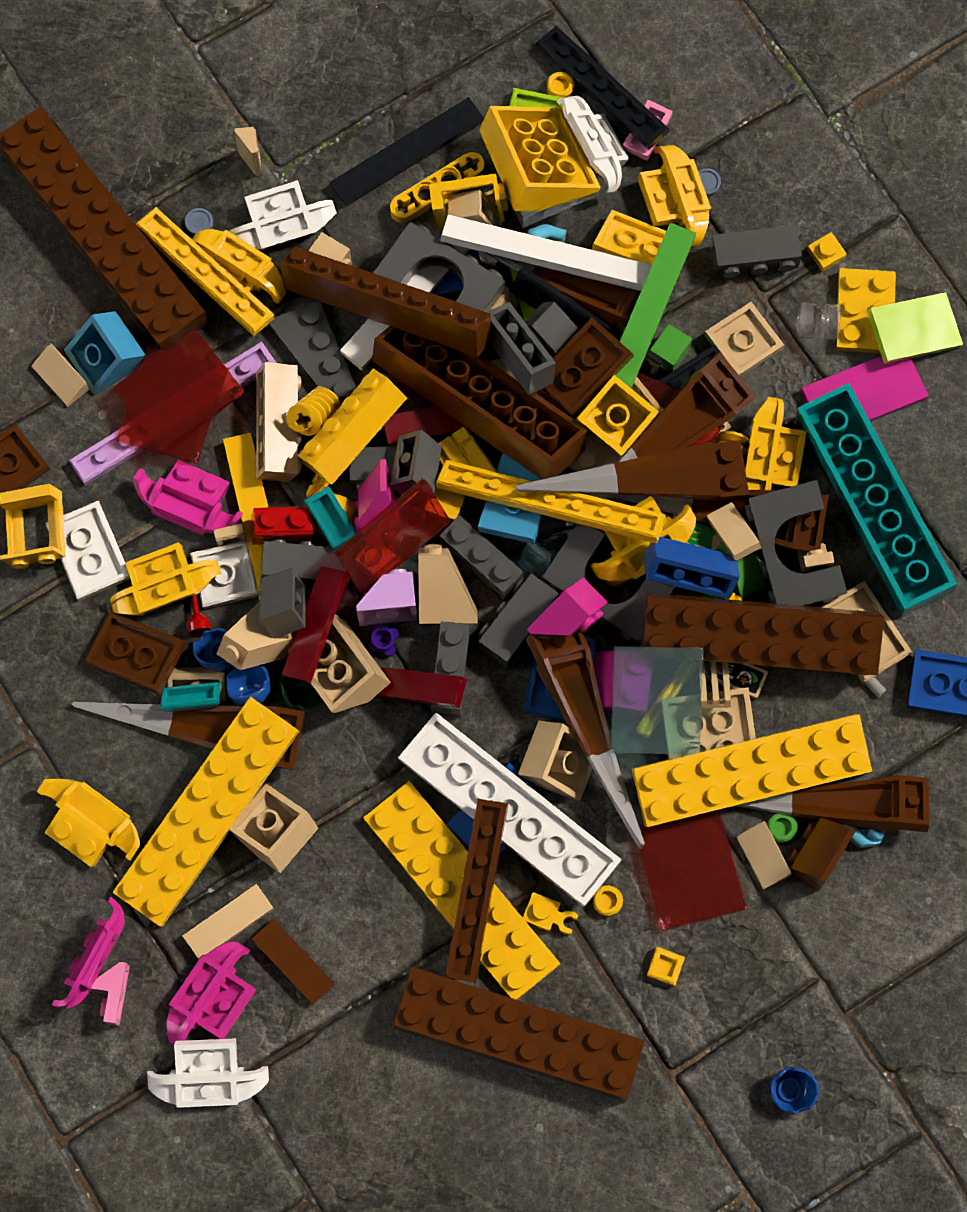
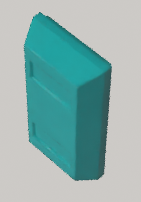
[304,486,359,550]
[160,682,220,712]

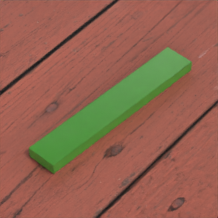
[616,222,696,389]

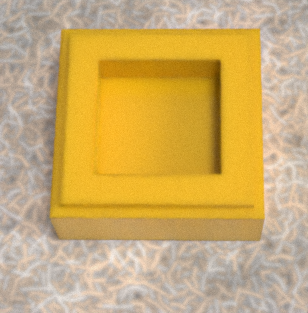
[646,947,685,987]

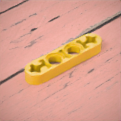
[390,152,484,223]

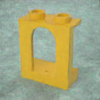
[429,173,509,232]
[0,484,66,569]

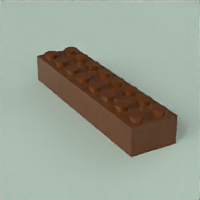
[372,326,588,480]
[640,592,884,676]
[393,967,645,1102]

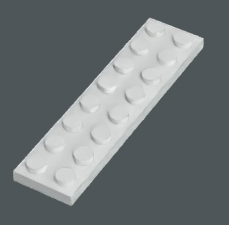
[398,713,622,907]

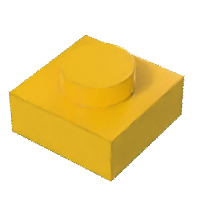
[807,232,847,272]

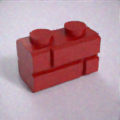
[251,507,313,545]

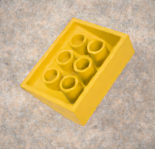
[479,106,601,211]

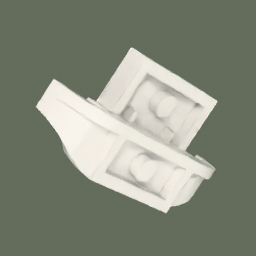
[557,96,629,193]
[229,180,337,250]
[147,1038,269,1107]

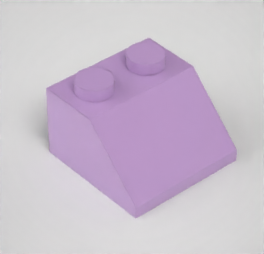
[356,569,417,626]

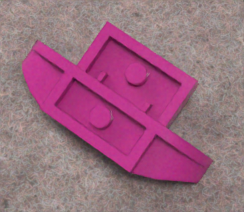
[133,460,243,536]
[52,897,125,1009]
[167,942,256,1046]

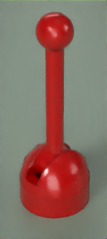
[187,596,211,637]

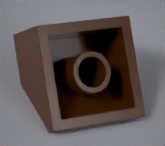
[787,818,856,891]

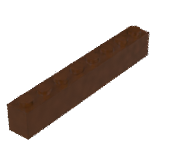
[280,246,492,357]

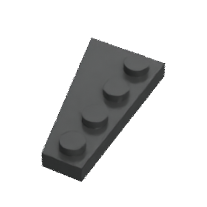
[268,301,357,405]

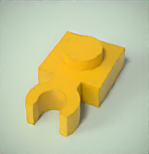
[523,892,578,935]

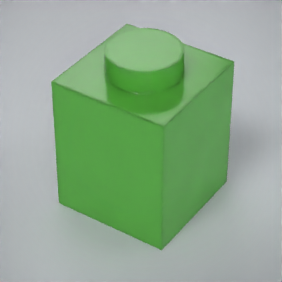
[651,324,692,373]

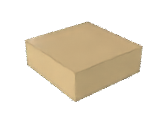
[214,523,247,546]

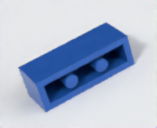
[644,537,740,599]

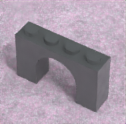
[373,222,505,312]
[745,480,847,606]
[543,524,678,643]

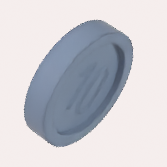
[698,168,721,196]
[185,208,213,235]

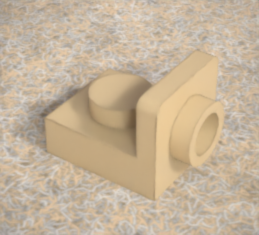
[797,543,835,573]

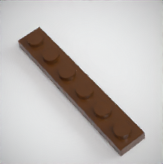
[445,798,509,983]

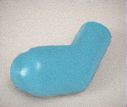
[844,824,885,848]

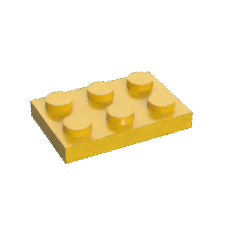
[592,210,666,265]
[836,268,896,354]

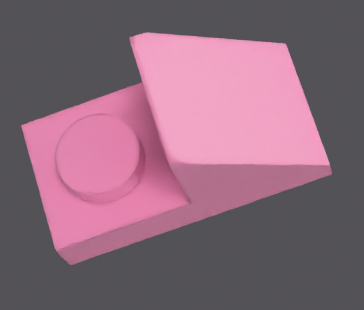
[90,962,130,1026]

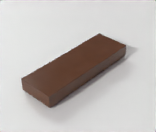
[252,919,335,1005]

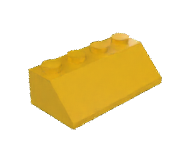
[298,369,407,485]

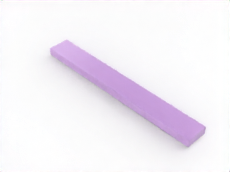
[69,341,276,486]

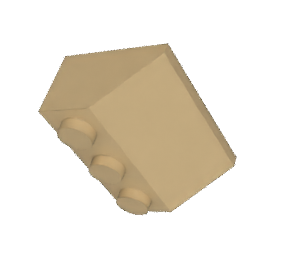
[287,614,391,713]

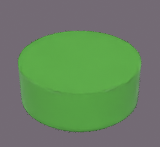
[767,813,797,843]

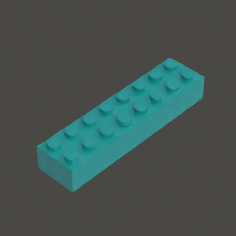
[796,383,957,617]

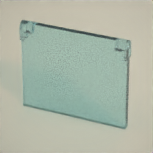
[611,646,704,755]

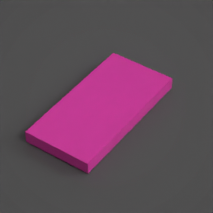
[801,356,929,422]

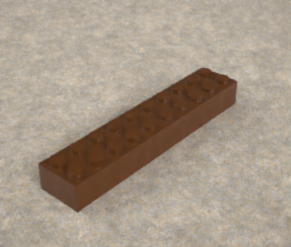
[0,107,208,356]

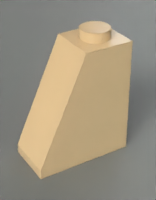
[418,544,478,624]
[217,602,297,670]

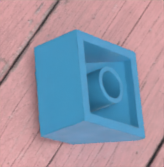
[64,311,145,394]

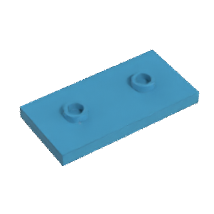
[478,453,544,544]

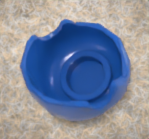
[193,628,232,672]
[226,665,271,706]
[769,1067,819,1114]

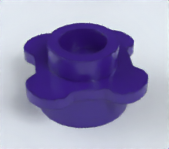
[367,625,399,656]

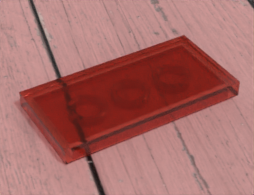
[334,478,451,596]

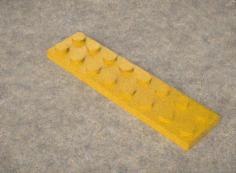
[113,696,300,927]
[632,714,872,827]
[363,781,560,1000]

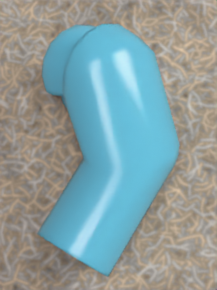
[526,224,567,243]

